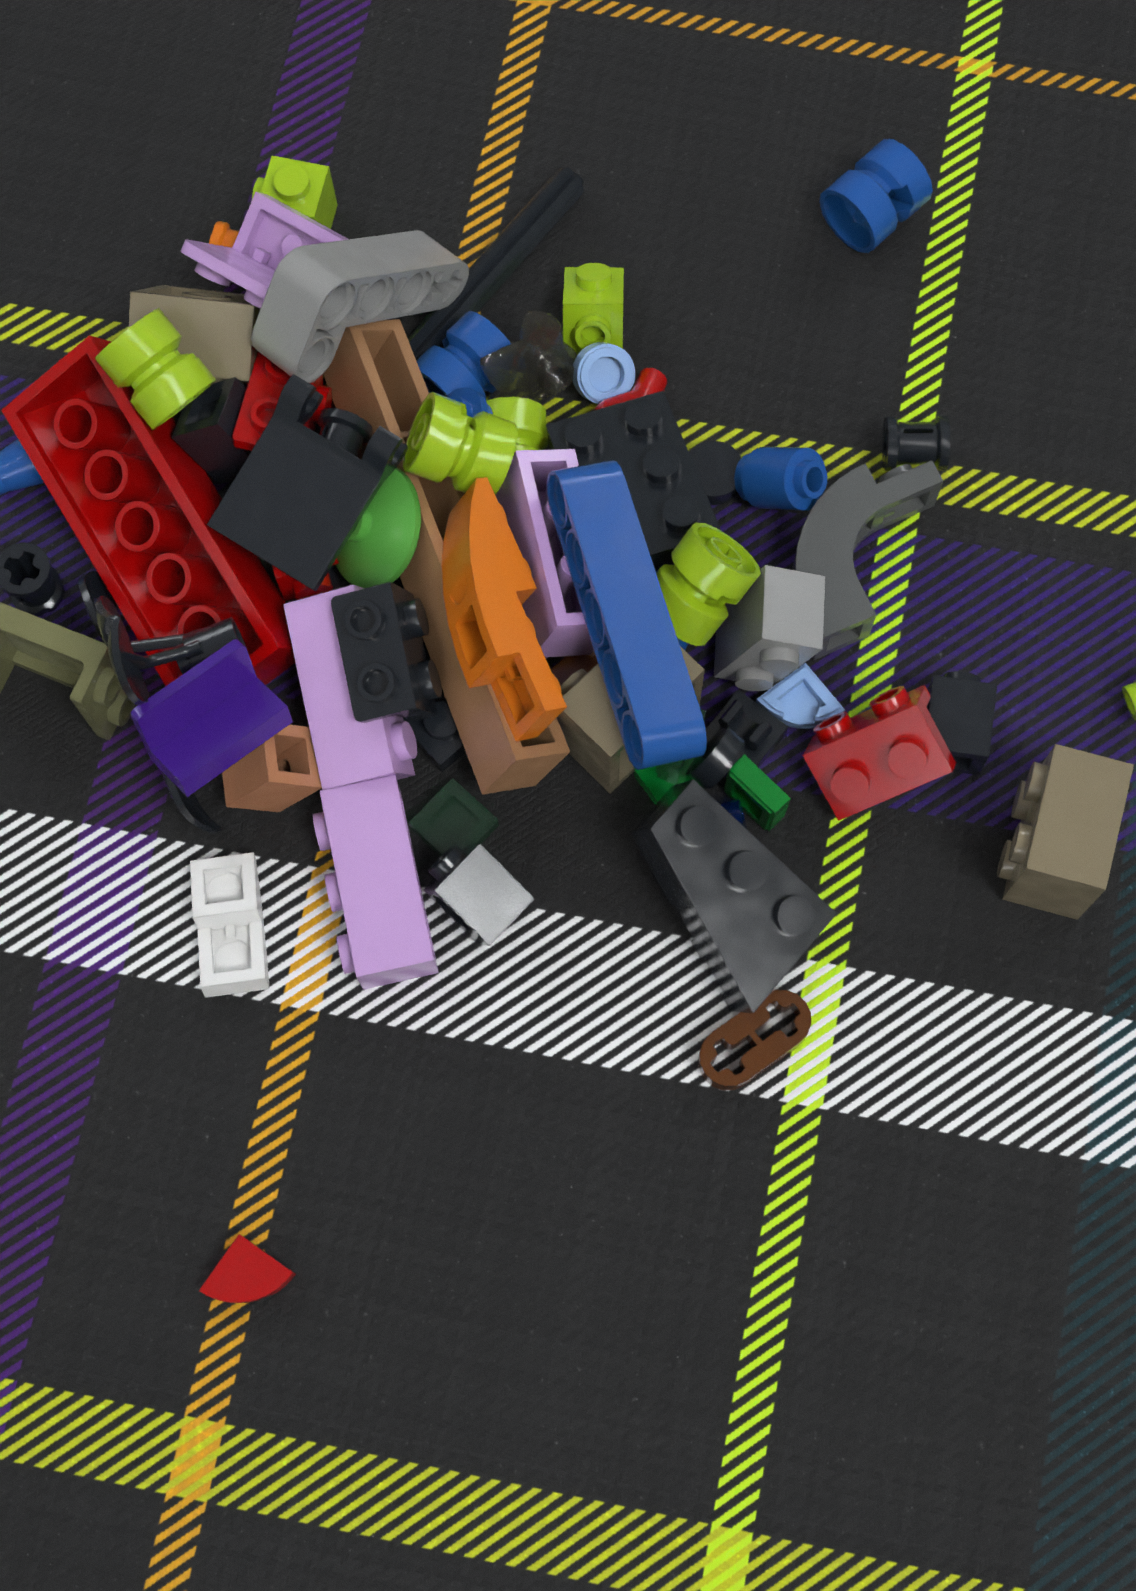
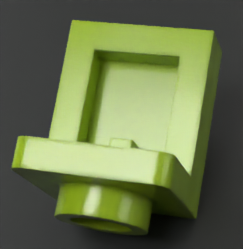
[563,263,624,356]

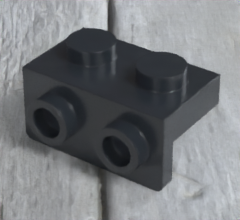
[331,582,442,723]

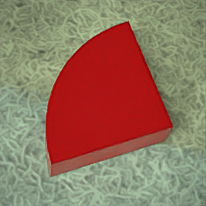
[199,1234,296,1303]

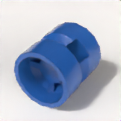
[819,139,933,253]
[416,311,521,400]

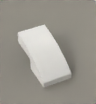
[190,852,269,998]

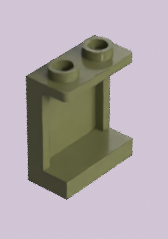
[0,602,135,740]

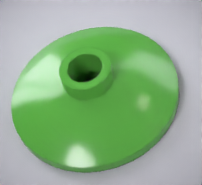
[336,468,421,589]

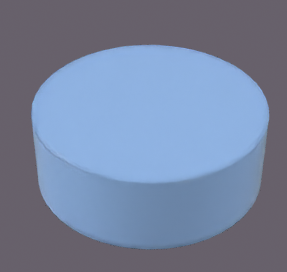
[572,342,635,404]

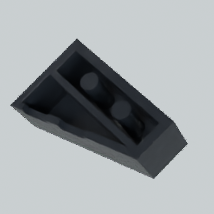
[631,779,837,1013]

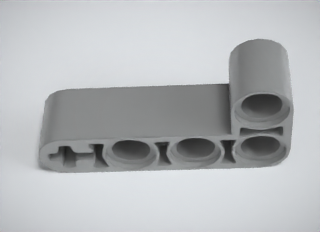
[251,230,469,383]

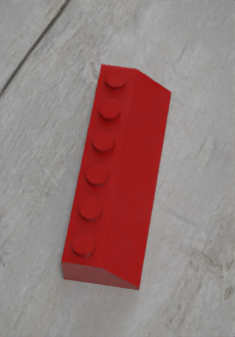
[1,335,296,686]

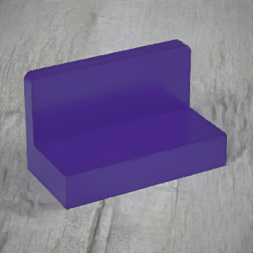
[131,639,293,797]

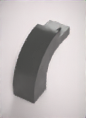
[792,460,943,660]

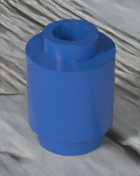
[735,447,827,511]

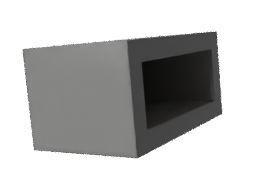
[714,565,825,691]

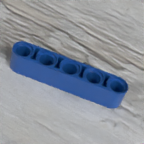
[547,460,707,770]

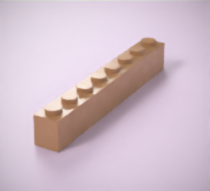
[323,319,570,795]

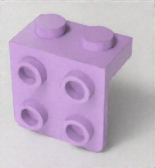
[181,192,348,309]

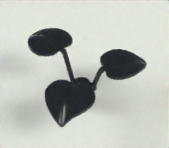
[78,571,249,833]

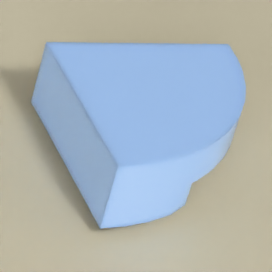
[756,663,845,729]

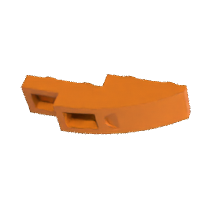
[442,477,567,742]

